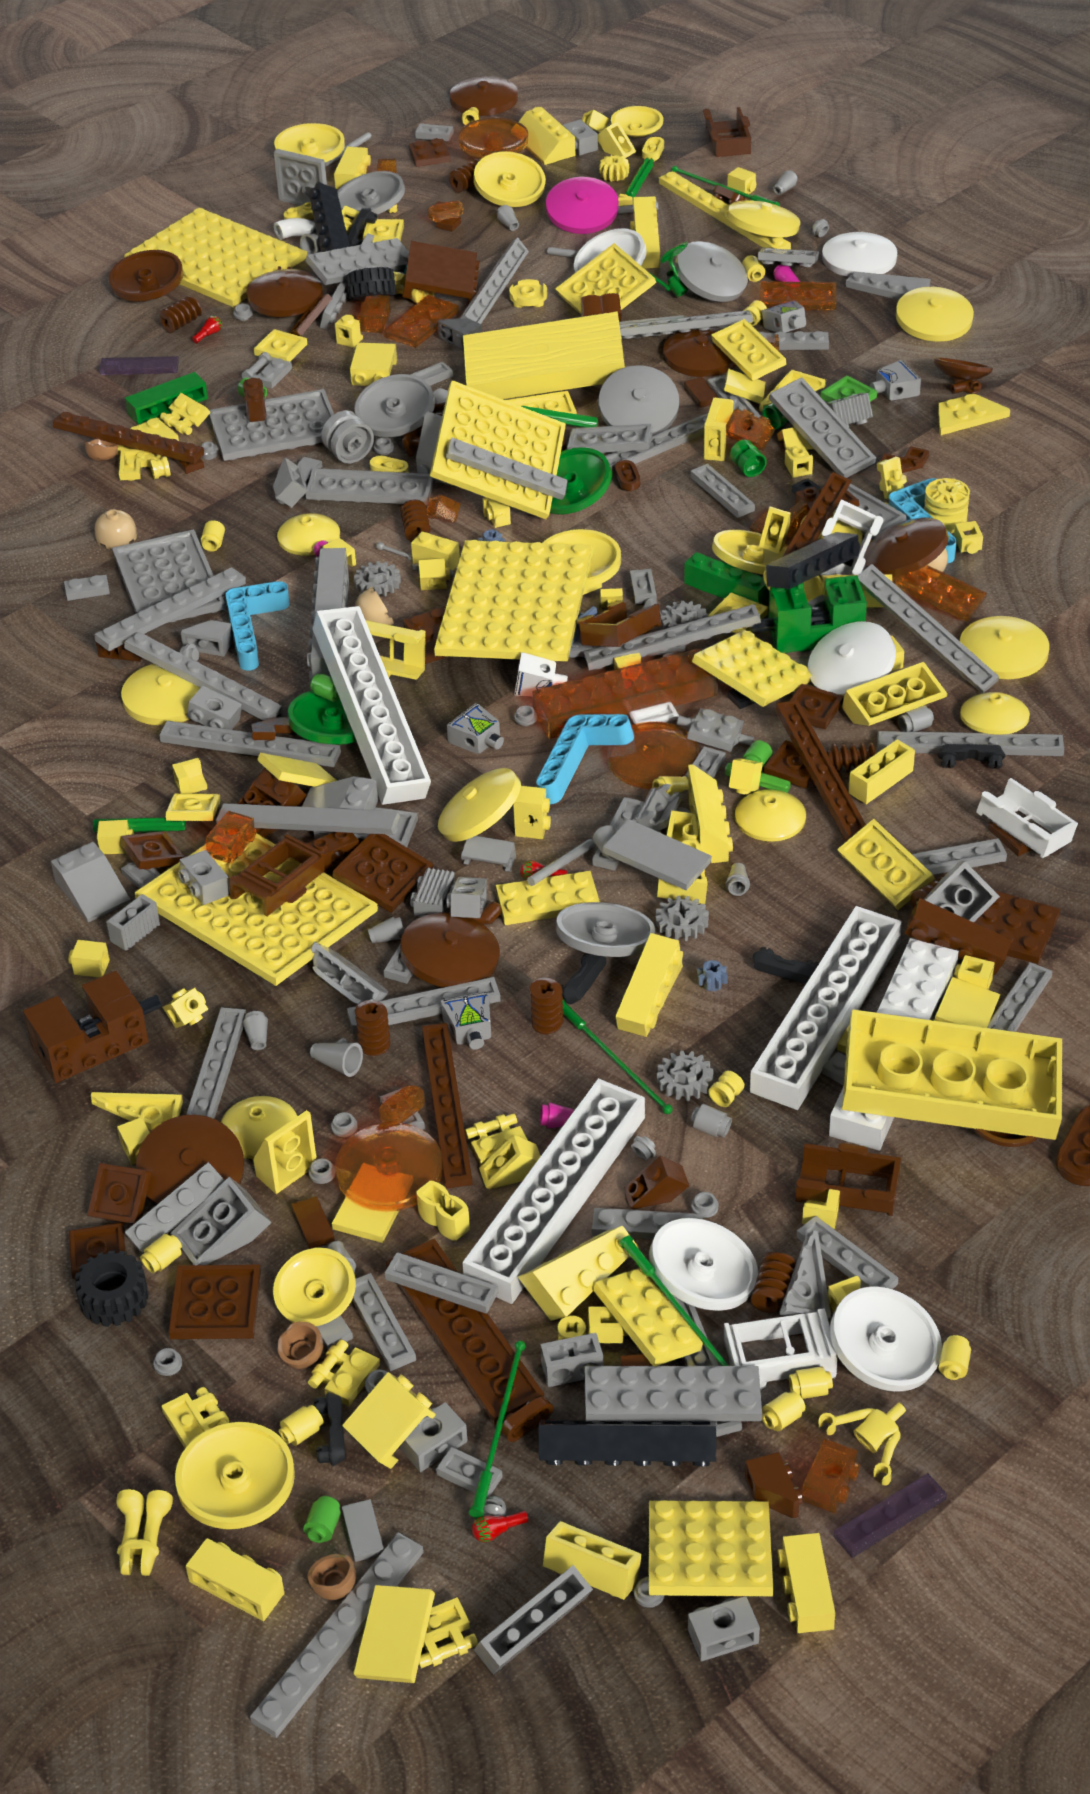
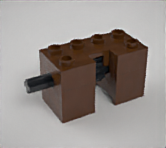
[23,971,162,1083]

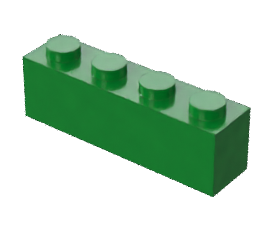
[125,372,208,425]
[684,552,769,605]

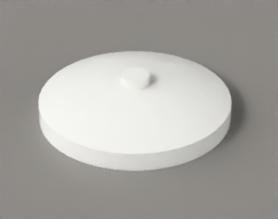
[574,229,647,273]
[822,232,897,277]
[808,621,896,699]
[649,1218,758,1311]
[830,1287,942,1391]

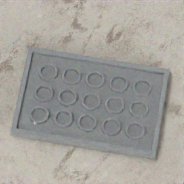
[209,389,334,461]
[112,529,226,623]

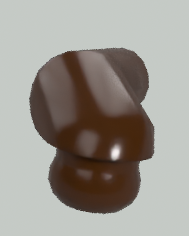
[950,380,981,394]
[472,902,502,925]

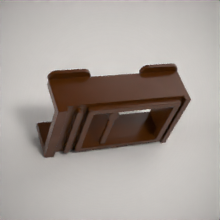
[703,107,751,157]
[577,600,661,647]
[229,834,325,916]
[795,1143,901,1216]

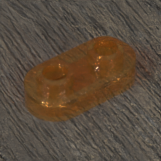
[428,201,463,222]
[379,1085,425,1126]

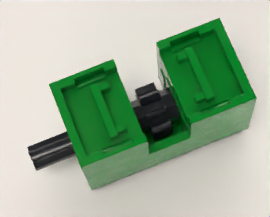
[751,575,867,653]

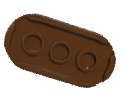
[1056,1105,1090,1186]

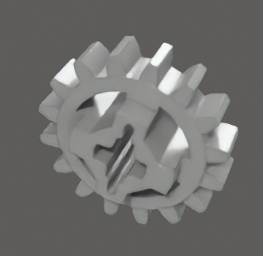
[354,561,401,596]
[661,601,708,630]
[656,896,709,941]
[657,1051,713,1101]

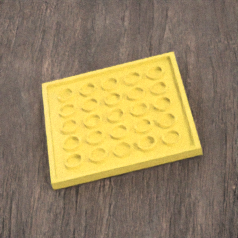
[430,380,566,519]

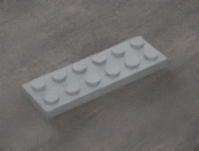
[305,238,409,285]
[769,377,876,478]
[305,468,434,505]
[585,1366,762,1421]

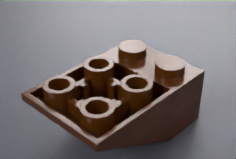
[237,768,307,838]

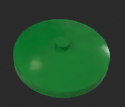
[550,447,612,514]
[288,691,357,745]

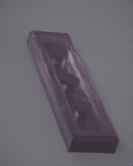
[99,356,179,375]
[833,1473,947,1558]

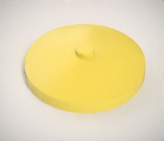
[274,123,345,162]
[474,152,546,207]
[727,200,800,237]
[896,287,974,342]
[543,529,621,588]
[712,530,788,574]
[960,616,1049,679]
[121,664,200,725]
[438,768,521,842]
[175,1422,295,1529]

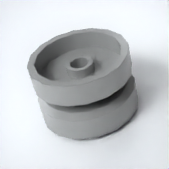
[322,410,374,464]

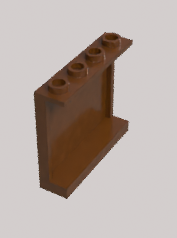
[403,241,480,307]

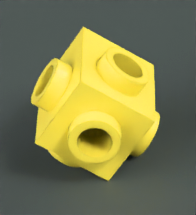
[162,988,208,1028]

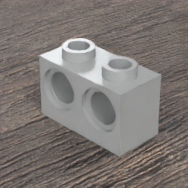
[447,877,487,918]
[540,1333,603,1387]

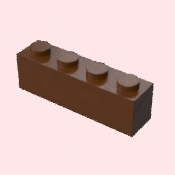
[904,898,1012,975]

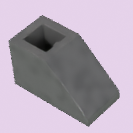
[438,318,482,349]

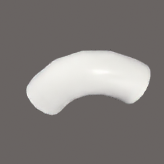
[274,218,317,240]

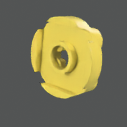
[509,279,547,308]

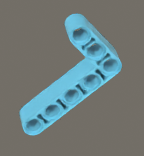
[889,478,956,563]
[226,581,290,671]
[536,714,634,804]

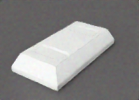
[628,702,679,730]

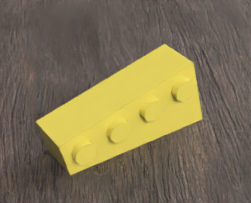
[630,196,660,269]
[657,810,708,904]
[616,933,683,1037]
[518,1226,639,1321]

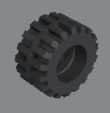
[347,267,396,301]
[75,1250,149,1327]

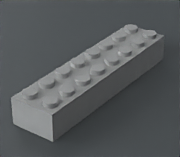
[307,548,349,684]

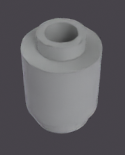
[898,705,934,732]
[593,825,617,860]
[691,1104,732,1138]

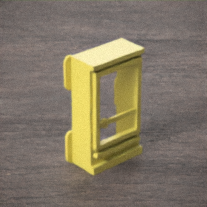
[365,620,425,680]

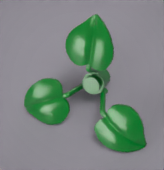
[650,242,689,298]

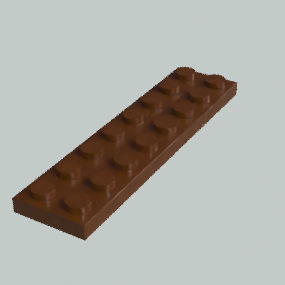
[386,1238,544,1425]

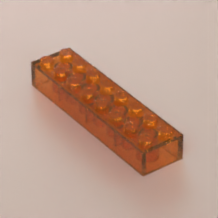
[532,648,718,739]

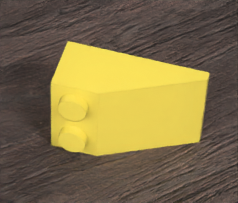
[253,1110,317,1194]

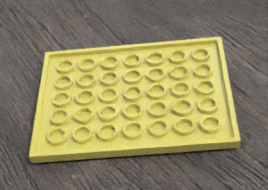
[124,208,307,307]
[434,540,593,661]
[135,827,378,986]

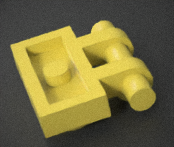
[160,393,211,435]
[465,1113,528,1167]
[308,1339,380,1406]
[161,1387,229,1448]
[419,1597,478,1668]

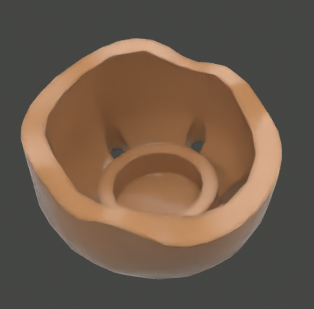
[85,439,118,461]
[278,1321,323,1369]
[307,1554,356,1600]

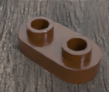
[712,185,746,204]
[615,460,640,491]
[501,1396,554,1442]

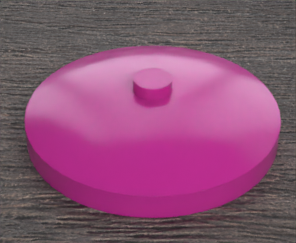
[546,177,619,234]

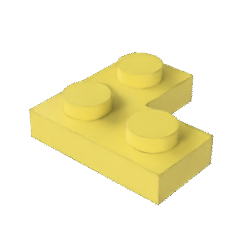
[119,449,162,481]

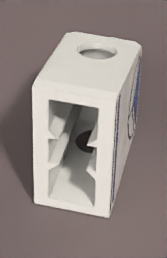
[514,652,568,698]

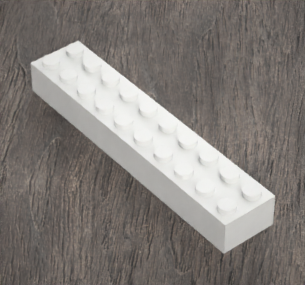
[312,606,431,805]
[750,906,902,1110]
[829,938,959,1151]
[463,1079,645,1304]

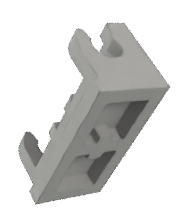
[635,784,683,832]
[461,836,516,872]

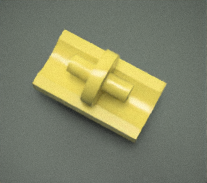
[876,457,907,500]

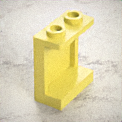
[350,343,397,386]
[704,398,734,461]
[342,1372,436,1469]

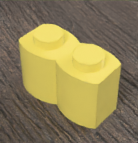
[416,1181,470,1241]

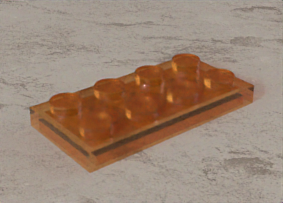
[760,281,836,311]
[384,295,459,348]
[892,565,987,622]

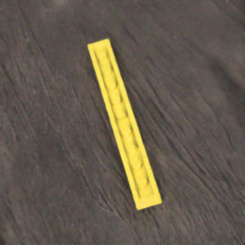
[659,171,791,249]

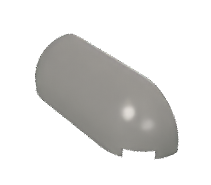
[311,942,388,1004]

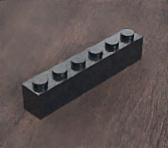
[309,182,350,252]
[766,532,860,589]
[539,1419,716,1466]

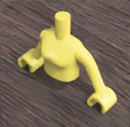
[818,1403,906,1486]

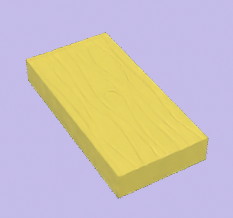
[463,311,625,399]
[842,1009,1062,1140]

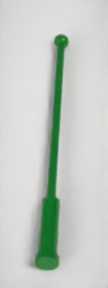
[671,166,780,206]
[562,999,673,1115]
[619,1235,728,1366]
[469,1340,526,1518]

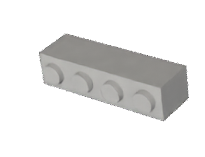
[474,1565,593,1675]

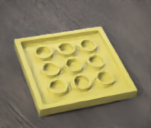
[555,243,657,315]
[692,630,812,707]
[649,1500,773,1596]

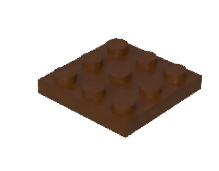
[333,834,434,913]
[974,890,1060,964]
[169,1264,261,1340]

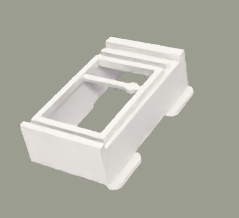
[821,499,883,575]
[976,778,1078,858]
[724,1308,838,1389]

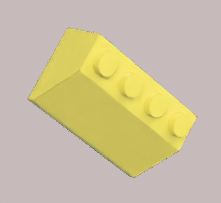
[512,107,575,165]
[842,662,947,726]
[688,765,733,863]

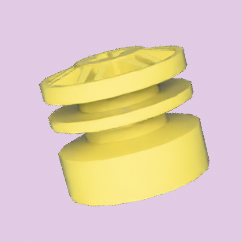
[924,478,970,533]

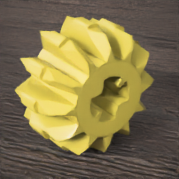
[599,155,629,182]

